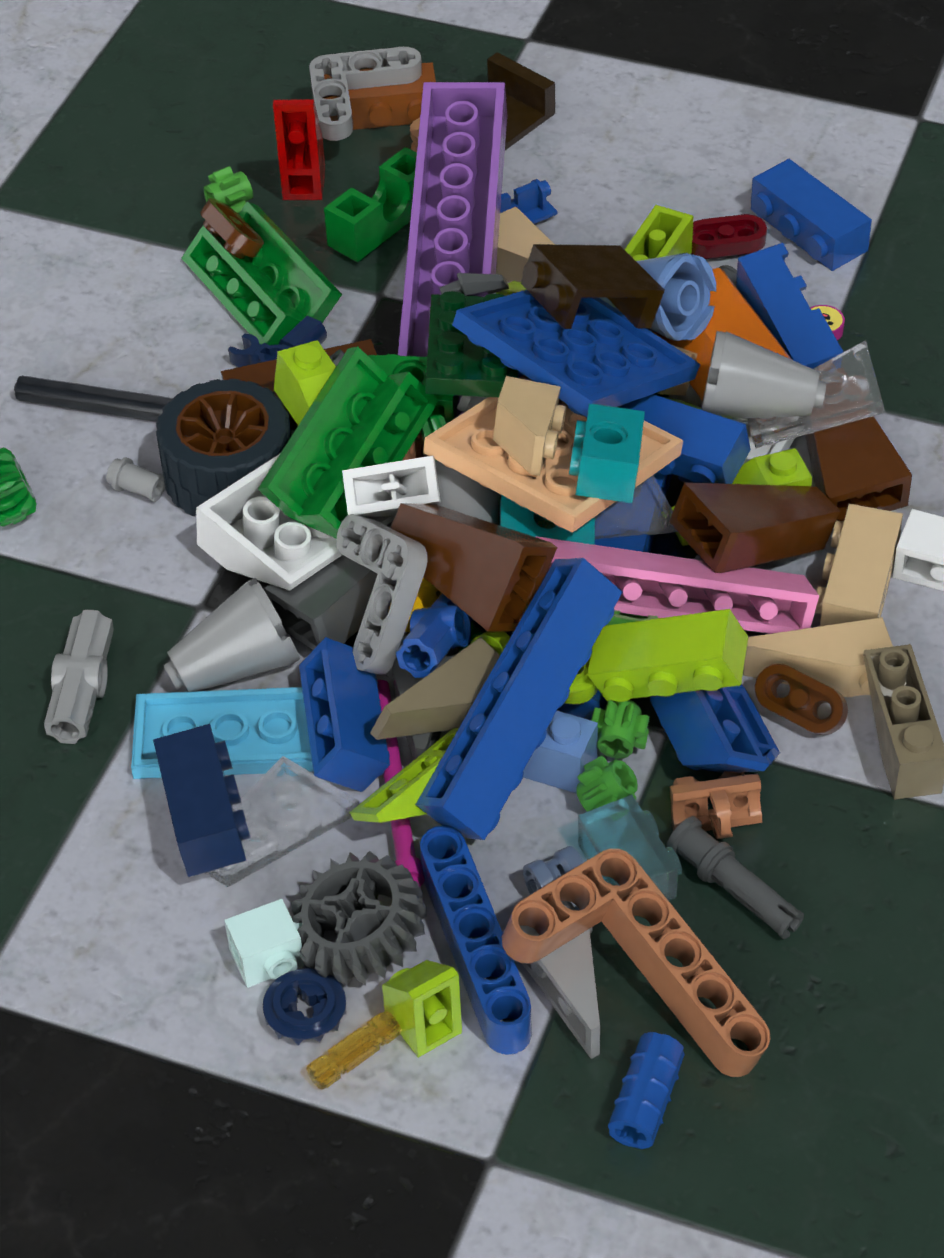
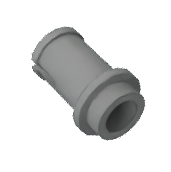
[106,457,165,502]

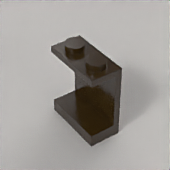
[487,52,555,150]
[521,244,665,329]

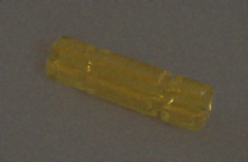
[306,1011,401,1089]

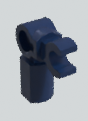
[228,316,327,367]

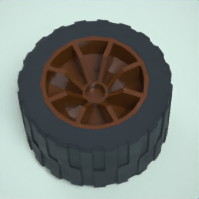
[156,379,291,516]

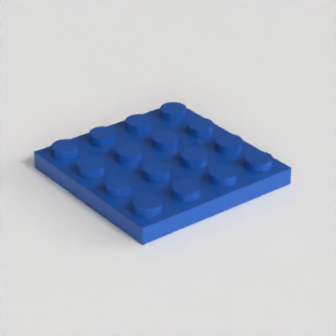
[452,290,700,418]

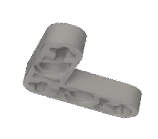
[309,47,422,141]
[337,514,428,675]

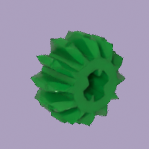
[0,447,37,527]

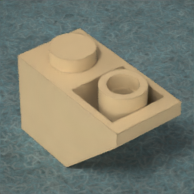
[493,376,566,476]

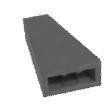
[264,521,393,650]

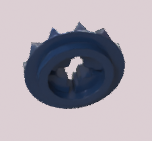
[263,968,346,1046]

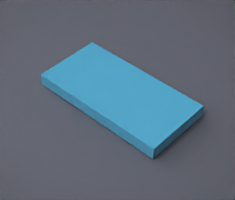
[131,687,313,779]

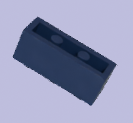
[153,724,251,877]

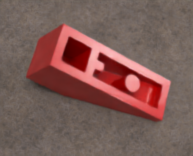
[273,99,325,200]

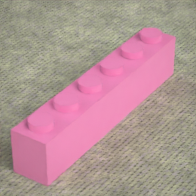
[535,536,819,634]

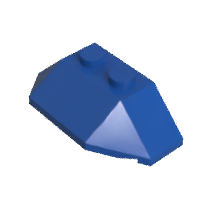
[650,684,780,773]

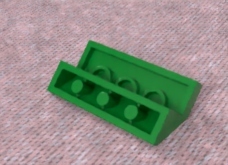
[181,201,342,345]
[258,346,439,539]

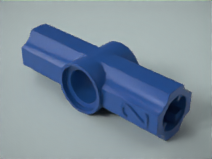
[396,593,473,678]

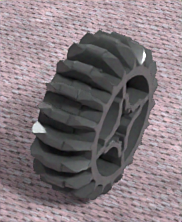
[291,851,427,987]

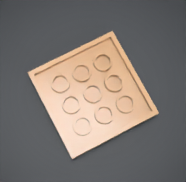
[423,375,683,533]

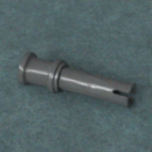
[666,816,804,939]

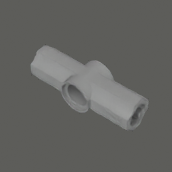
[44,610,114,744]

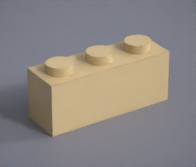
[815,504,903,626]

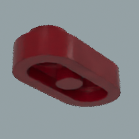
[692,214,767,259]

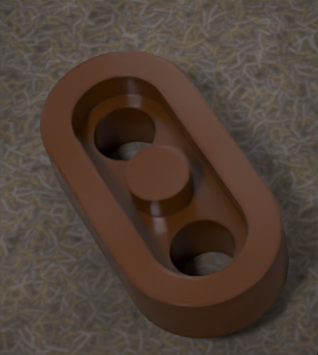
[200,198,264,259]
[755,664,848,735]

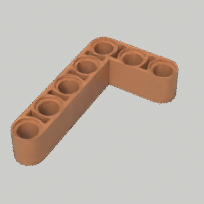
[502,848,770,1077]

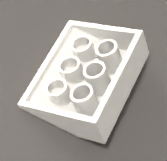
[196,453,395,591]

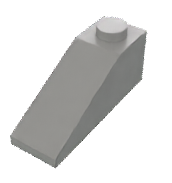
[509,901,600,1059]

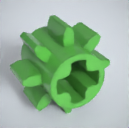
[203,166,253,214]
[591,700,650,759]
[576,755,638,820]

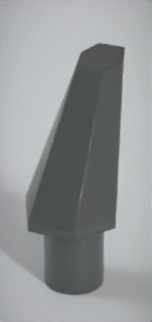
[439,273,509,297]

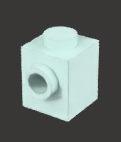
[224,899,305,988]

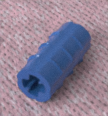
[608,1032,685,1149]

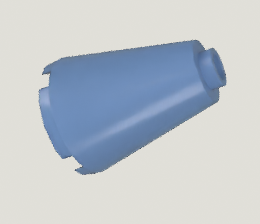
[601,253,716,341]

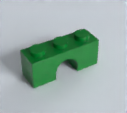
[324,147,417,262]

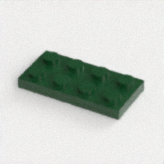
[425,291,518,397]

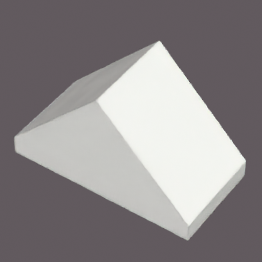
[342,456,441,517]

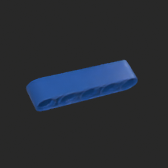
[420,826,532,1055]

